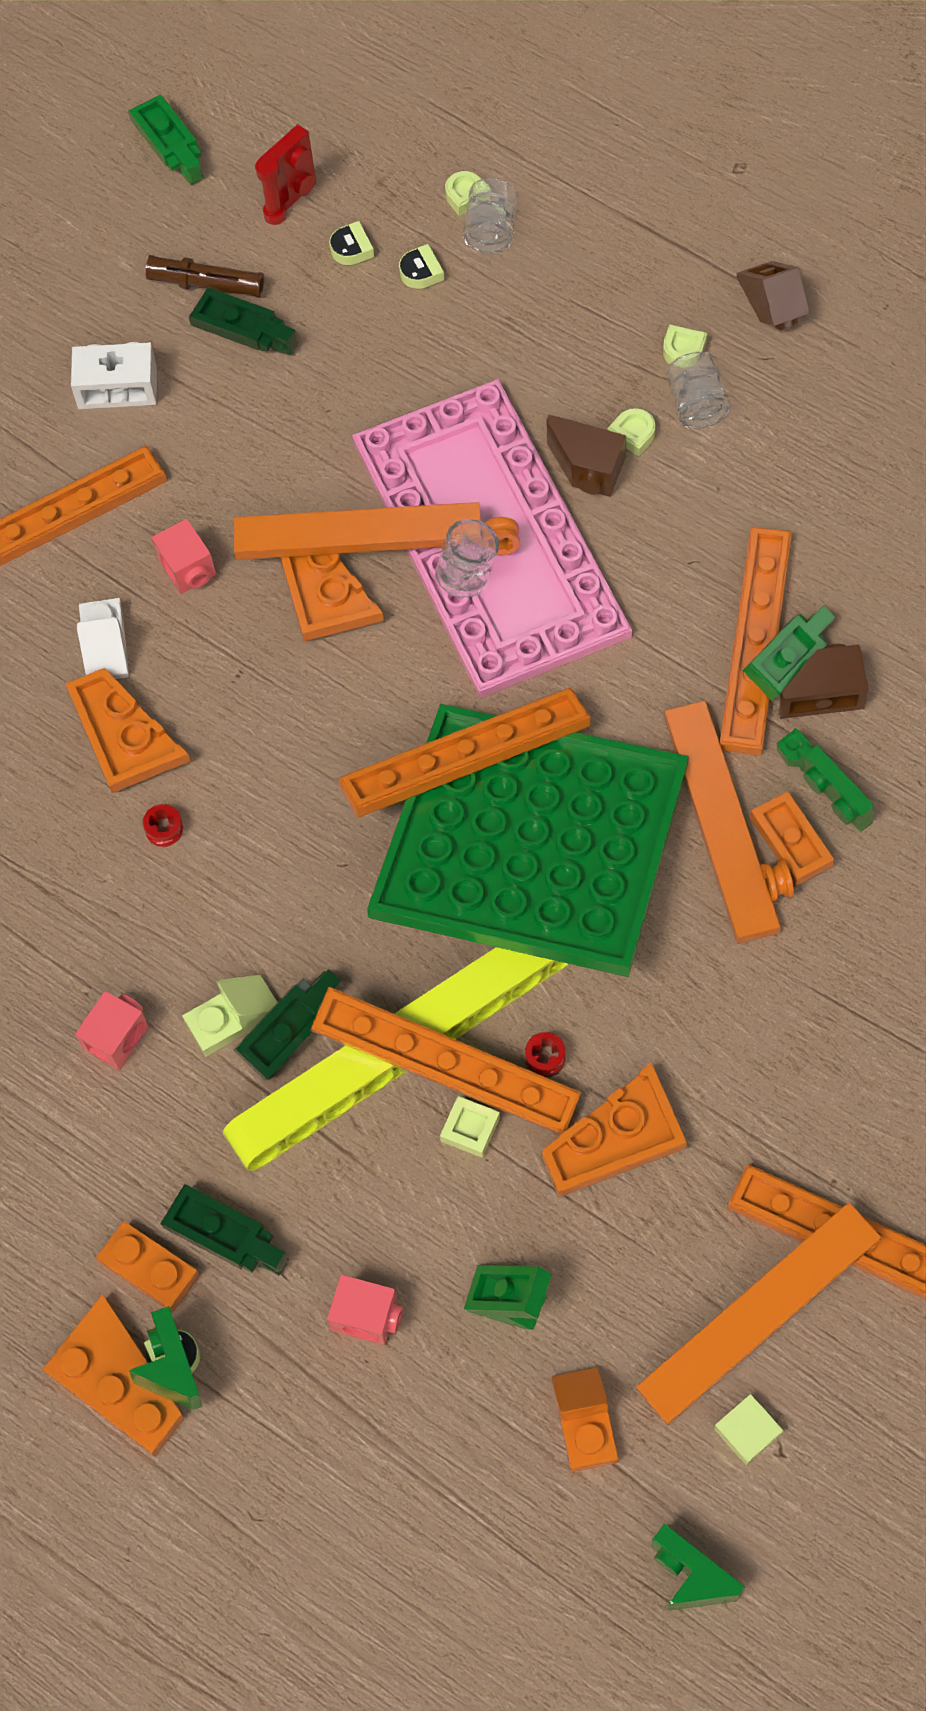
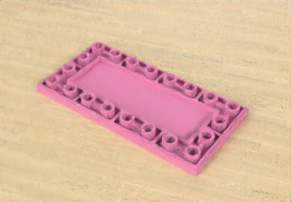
[352,379,632,698]

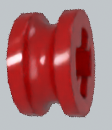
[142,804,183,847]
[525,1032,566,1077]

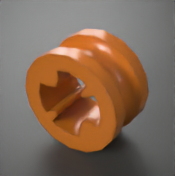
[482,517,520,556]
[761,859,794,902]

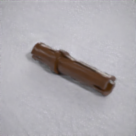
[146,255,264,298]

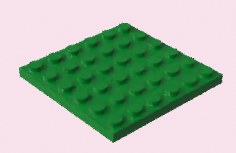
[367,704,689,977]

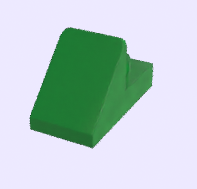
[464,1265,552,1330]
[129,1306,202,1410]
[651,1524,745,1611]

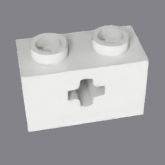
[71,342,157,409]

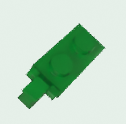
[128,94,204,185]
[742,605,835,701]
[776,728,873,832]

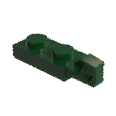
[189,287,298,356]
[233,969,341,1081]
[160,1184,289,1276]

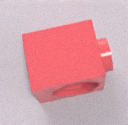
[151,519,216,594]
[75,991,149,1071]
[327,1275,403,1345]

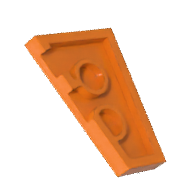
[280,554,384,642]
[65,668,190,793]
[541,1062,687,1198]
[42,1294,184,1457]

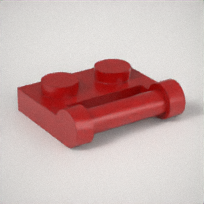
[255,124,316,225]

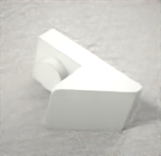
[77,598,129,679]

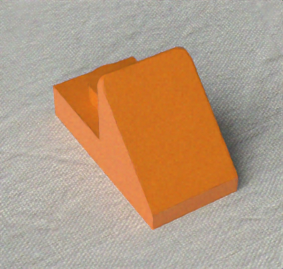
[551,1367,619,1473]

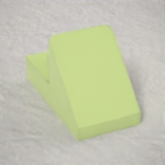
[182,975,277,1057]

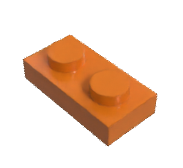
[750,791,834,887]
[96,1221,200,1313]

